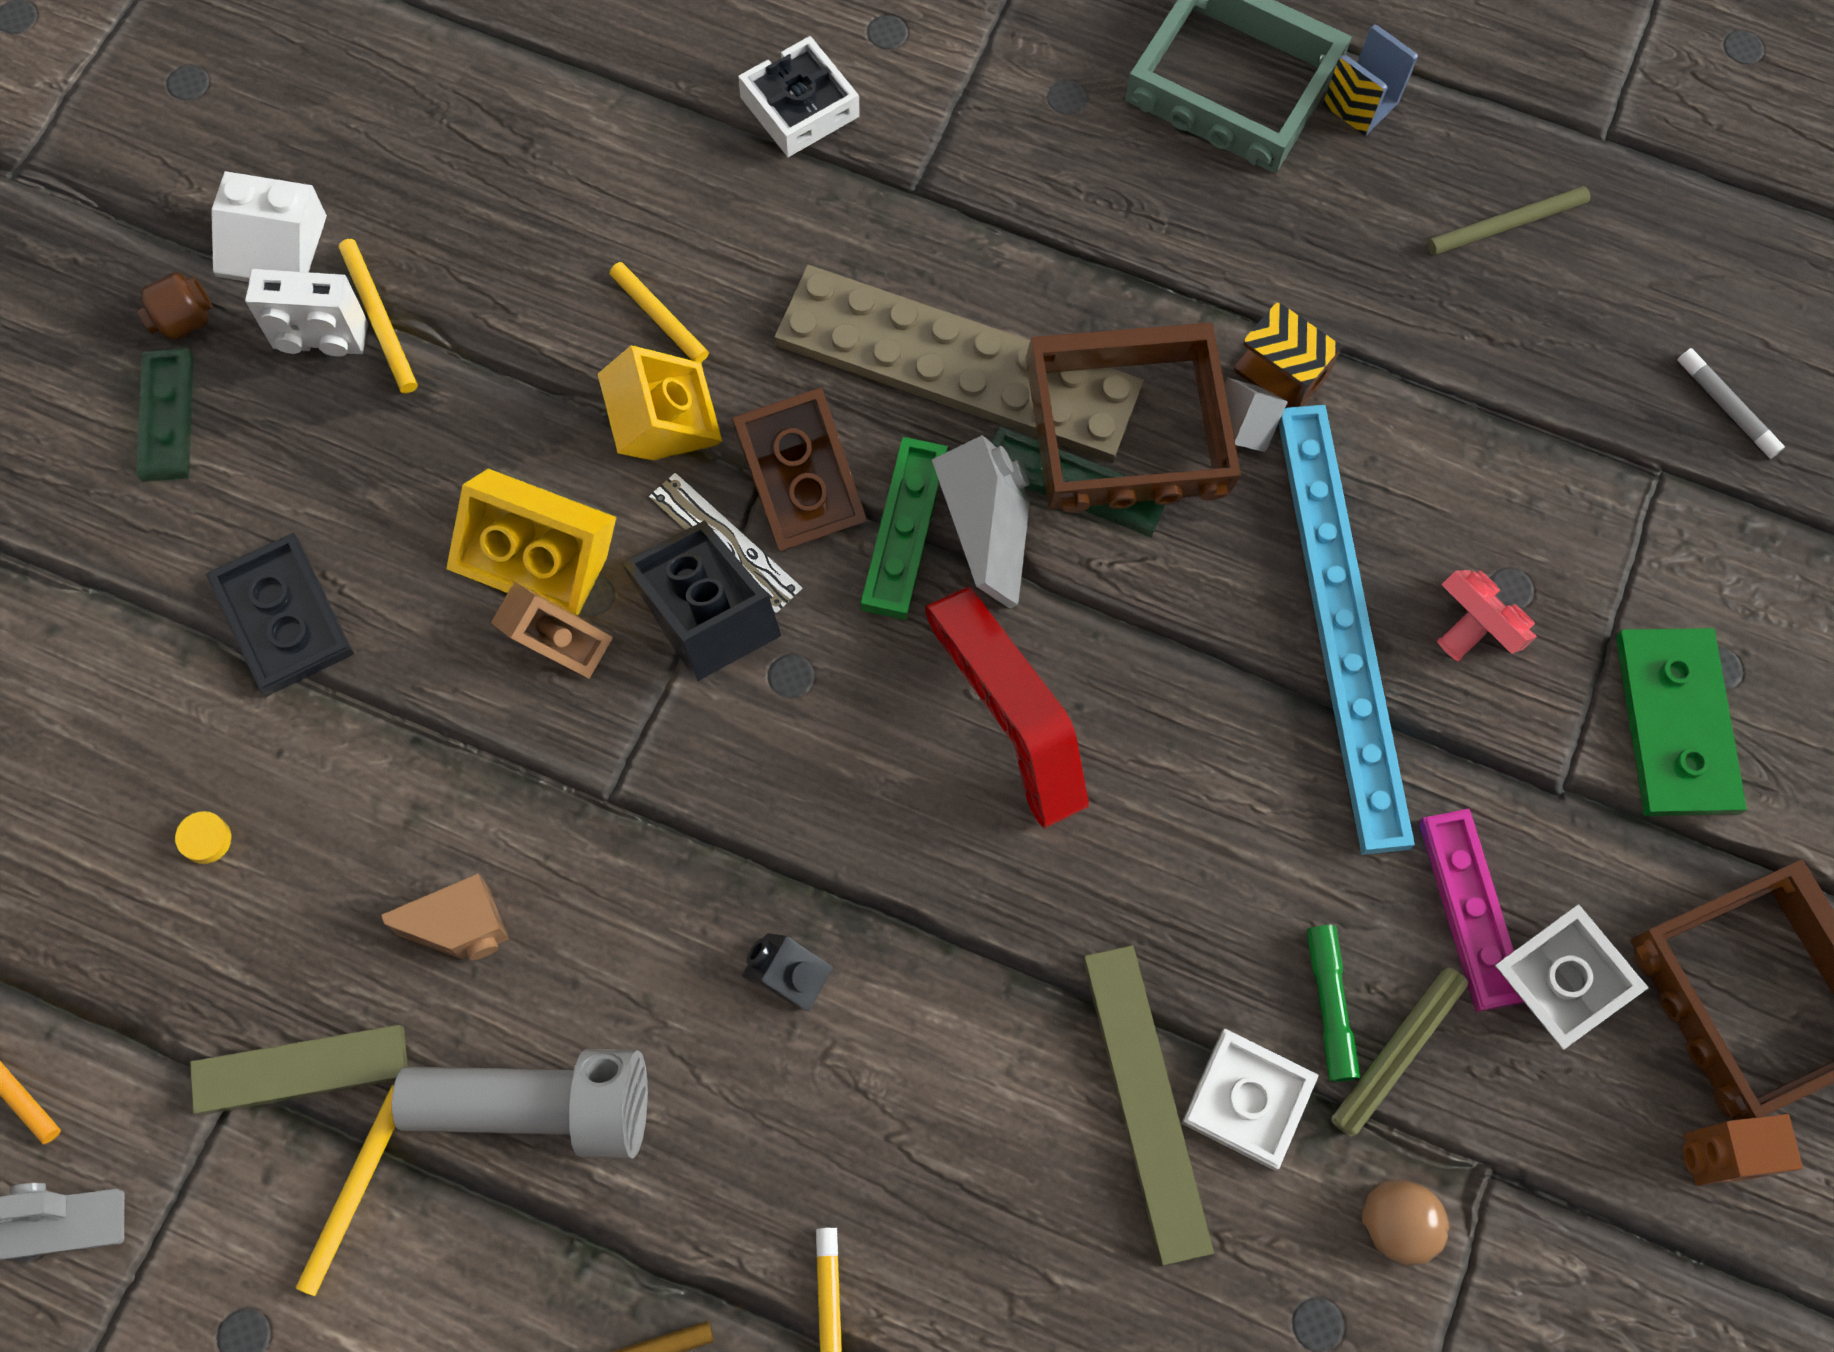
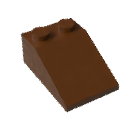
[731,387,867,551]

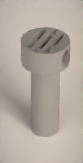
[392,1049,648,1159]

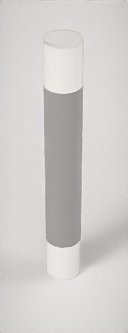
[1677,348,1785,459]

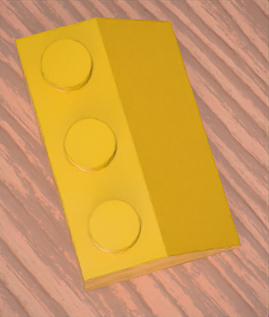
[446,468,616,616]

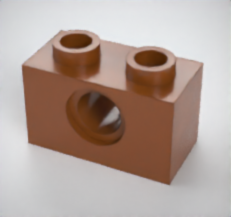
[1683,1114,1804,1186]

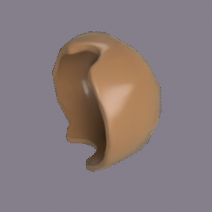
[1362,1179,1450,1266]

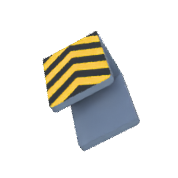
[1322,24,1418,136]

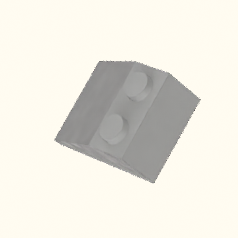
[932,435,1030,609]

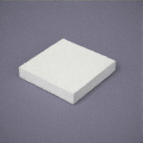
[1181,1029,1319,1171]

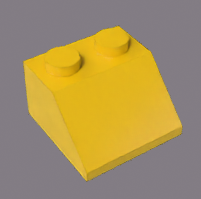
[598,345,722,461]

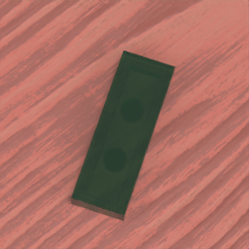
[136,348,194,482]

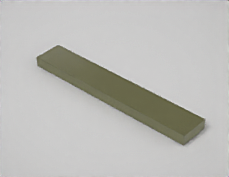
[1083,945,1214,1266]

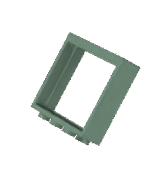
[1125,0,1352,174]

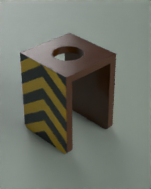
[1234,303,1343,408]

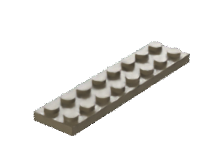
[774,264,1144,463]

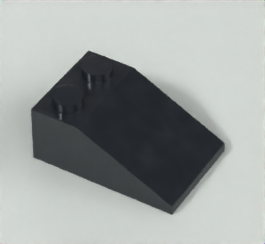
[623,520,781,681]

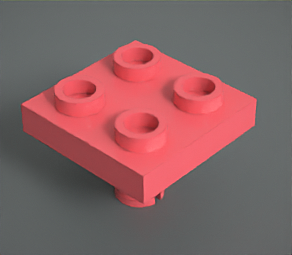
[1437,570,1537,662]

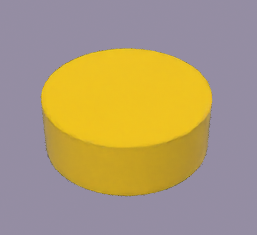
[175,811,231,864]

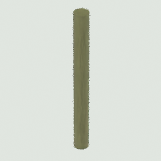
[1427,186,1590,256]

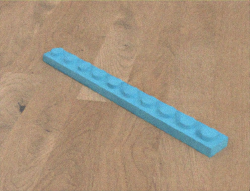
[1278,405,1415,855]

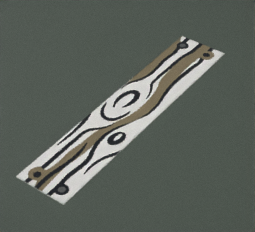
[649,473,803,613]

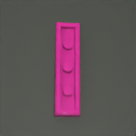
[1418,809,1524,1013]

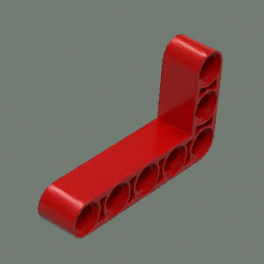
[925,586,1089,829]

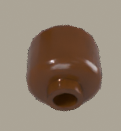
[137,272,213,340]

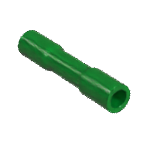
[1306,925,1360,1082]

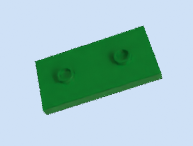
[1615,628,1747,816]

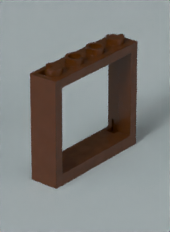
[1025,322,1241,513]
[1630,859,1834,1121]

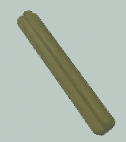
[1331,967,1468,1137]

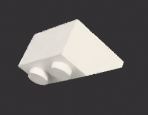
[212,171,327,282]
[1495,904,1648,1050]

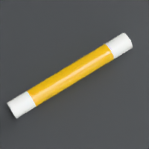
[816,1228,842,1352]

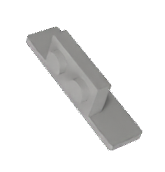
[0,1183,125,1260]

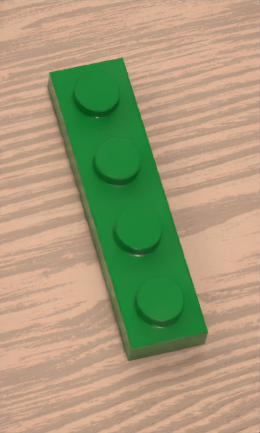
[861,437,948,620]

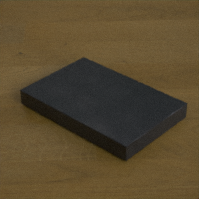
[205,532,354,697]

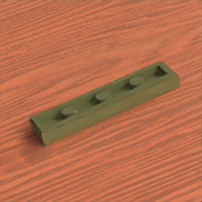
[190,1025,408,1116]

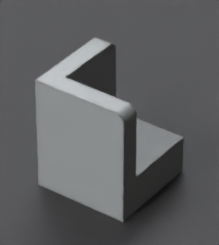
[1224,377,1288,452]

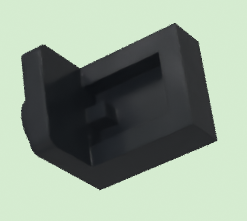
[742,933,834,1012]

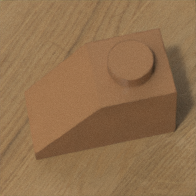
[491,582,613,679]
[381,874,509,960]

